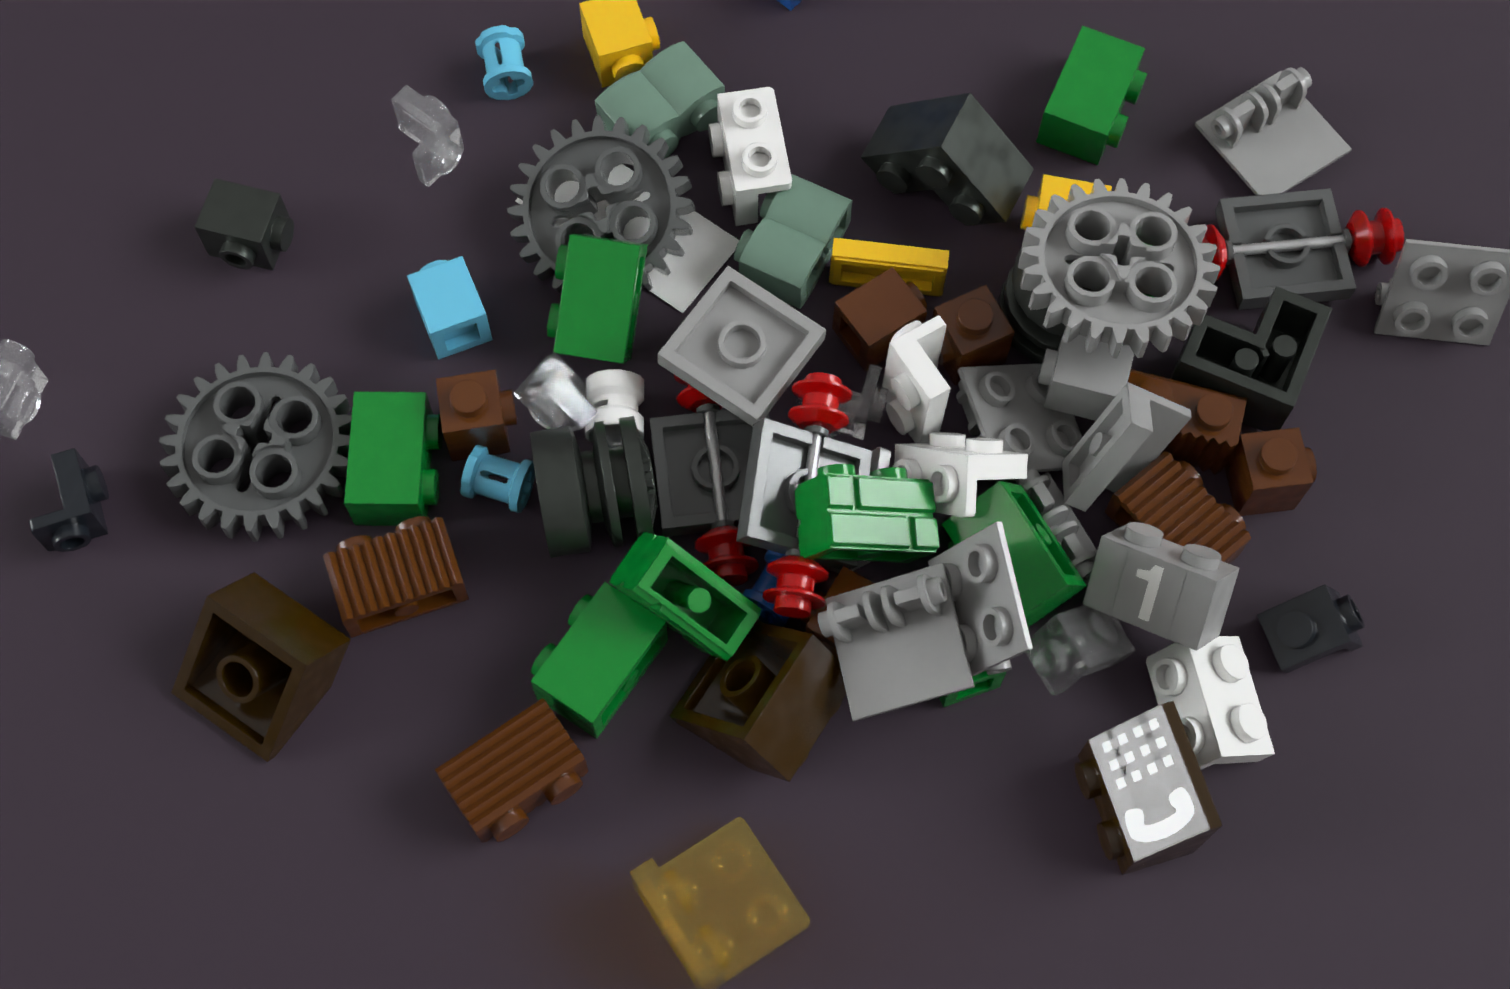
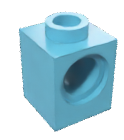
[407,256,493,360]

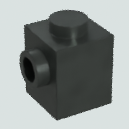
[195,178,294,271]

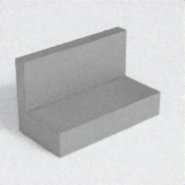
[1062,382,1192,512]

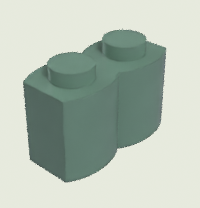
[595,41,725,159]
[734,174,852,309]

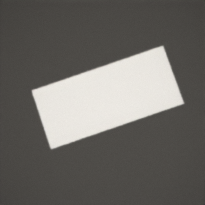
[515,164,739,313]

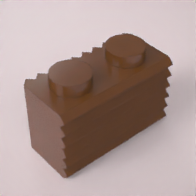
[1128,369,1247,475]
[1105,451,1251,564]
[323,516,469,638]
[434,698,589,843]

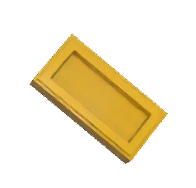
[829,238,949,296]

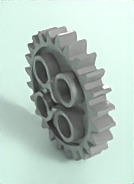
[1018,178,1220,359]

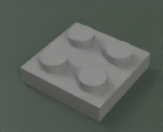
[658,266,826,427]

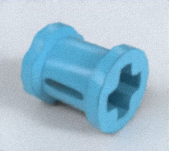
[475,25,533,100]
[460,445,535,513]

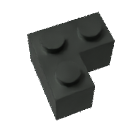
[860,93,1034,226]
[1171,286,1332,431]

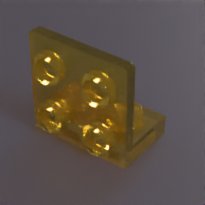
[630,817,810,989]

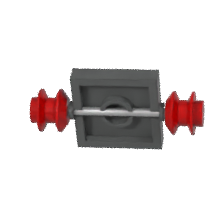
[1202,188,1404,310]
[736,372,872,618]
[649,375,770,587]

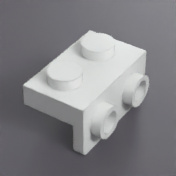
[708,87,792,226]
[881,316,951,443]
[893,432,1028,518]
[1146,636,1275,770]

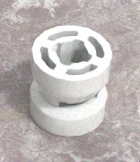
[585,369,645,447]

